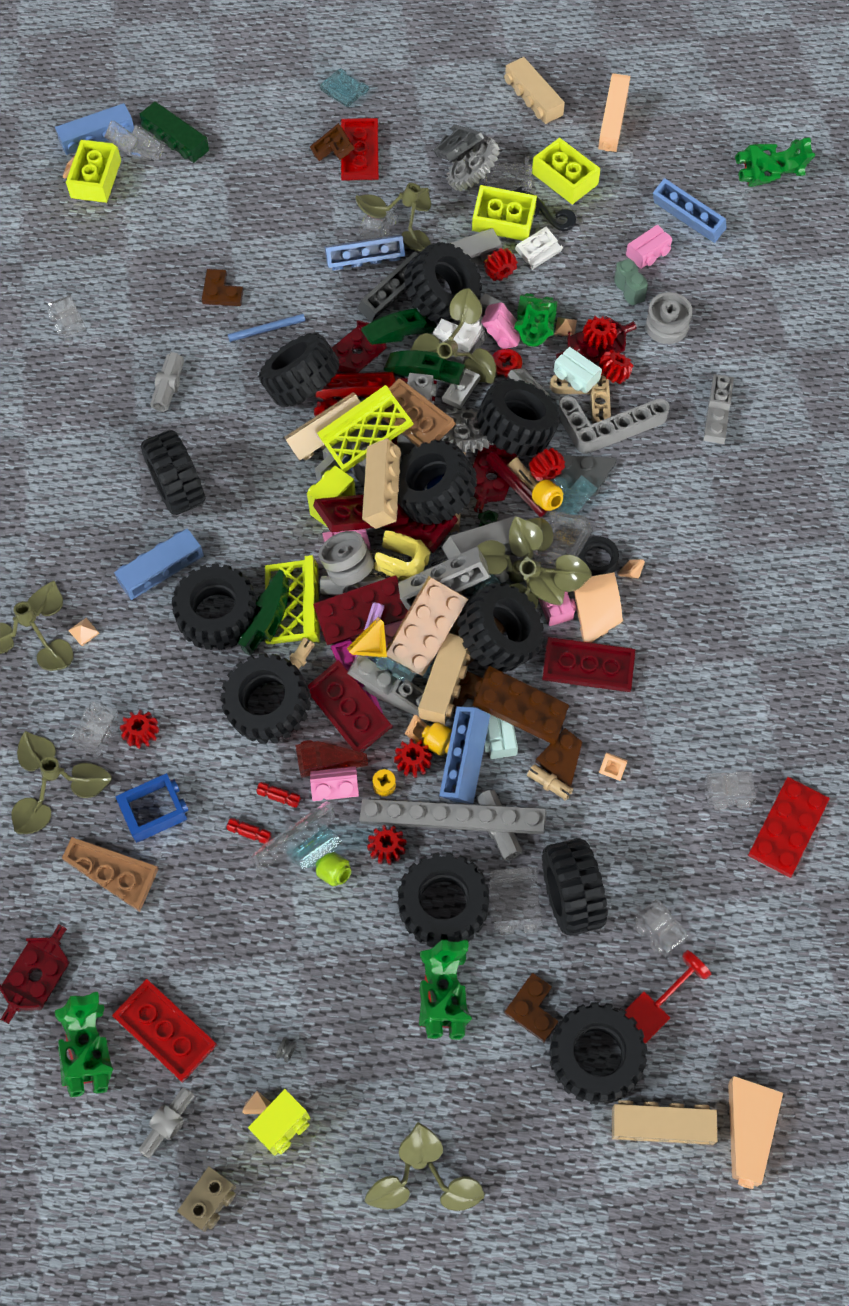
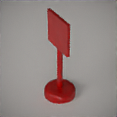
[625,950,712,1044]

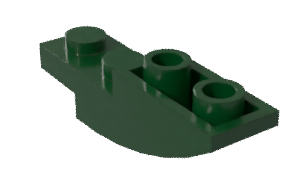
[361,308,437,345]
[384,350,466,385]
[238,569,289,656]

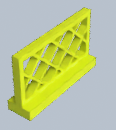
[317,385,414,472]
[265,555,320,644]

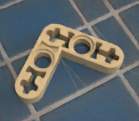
[550,375,611,424]

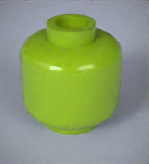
[316,851,351,886]

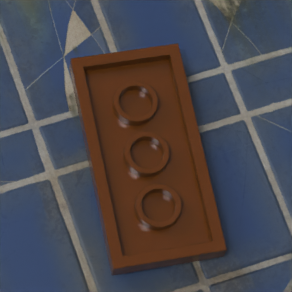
[472,666,569,745]

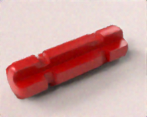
[256,782,301,808]
[226,818,271,844]

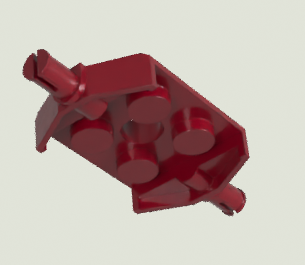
[556,316,637,364]
[332,320,387,373]
[473,444,519,513]
[0,924,70,1024]

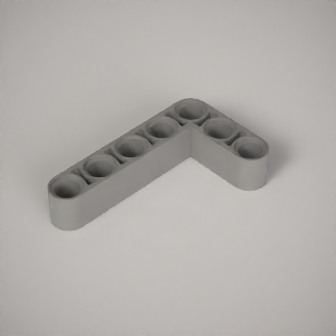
[558,396,670,454]

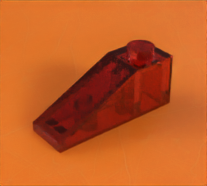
[295,740,368,778]

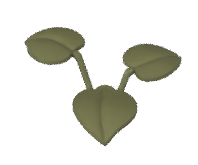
[355,183,431,252]
[411,288,497,384]
[509,517,592,609]
[478,518,565,606]
[0,581,74,671]
[11,731,112,834]
[365,1122,485,1211]

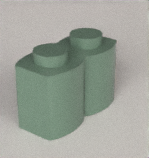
[614,258,648,306]

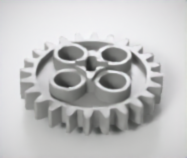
[446,136,500,191]
[439,407,494,453]

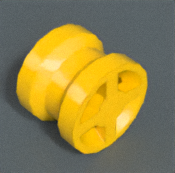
[373,769,396,797]

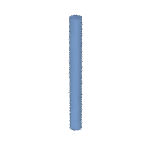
[227,314,305,342]

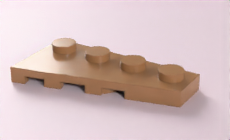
[62,837,159,912]

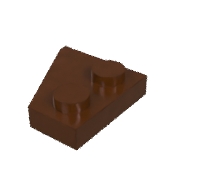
[535,728,582,787]

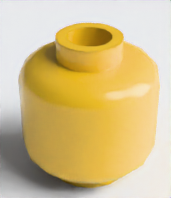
[532,480,563,511]
[422,722,452,756]

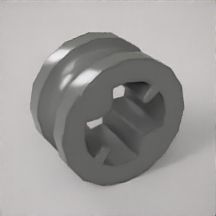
[276,1037,297,1063]

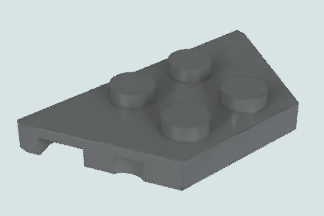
[433,124,484,161]
[537,454,617,496]

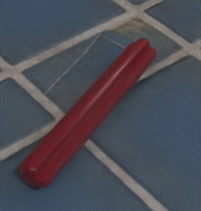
[485,451,548,517]

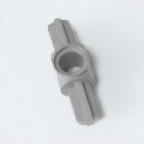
[139,1088,194,1158]

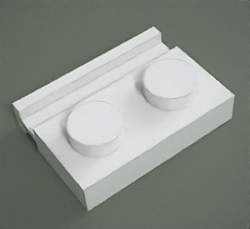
[515,227,563,270]

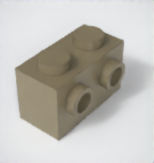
[177,1166,236,1232]

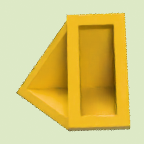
[347,617,387,657]

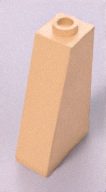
[598,73,630,152]
[728,1076,783,1189]

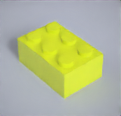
[532,138,600,205]
[66,140,121,203]
[472,185,537,241]

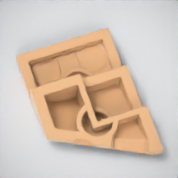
[573,573,623,643]

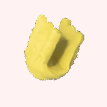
[374,531,431,581]

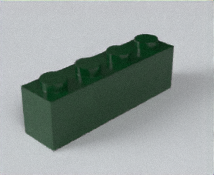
[139,101,209,163]

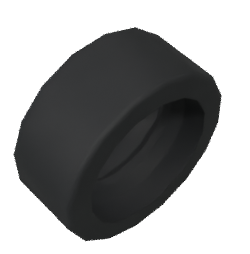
[578,536,619,576]

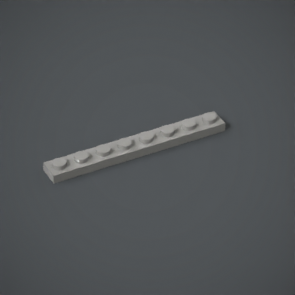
[359,799,546,834]

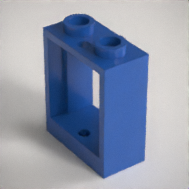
[115,773,189,843]

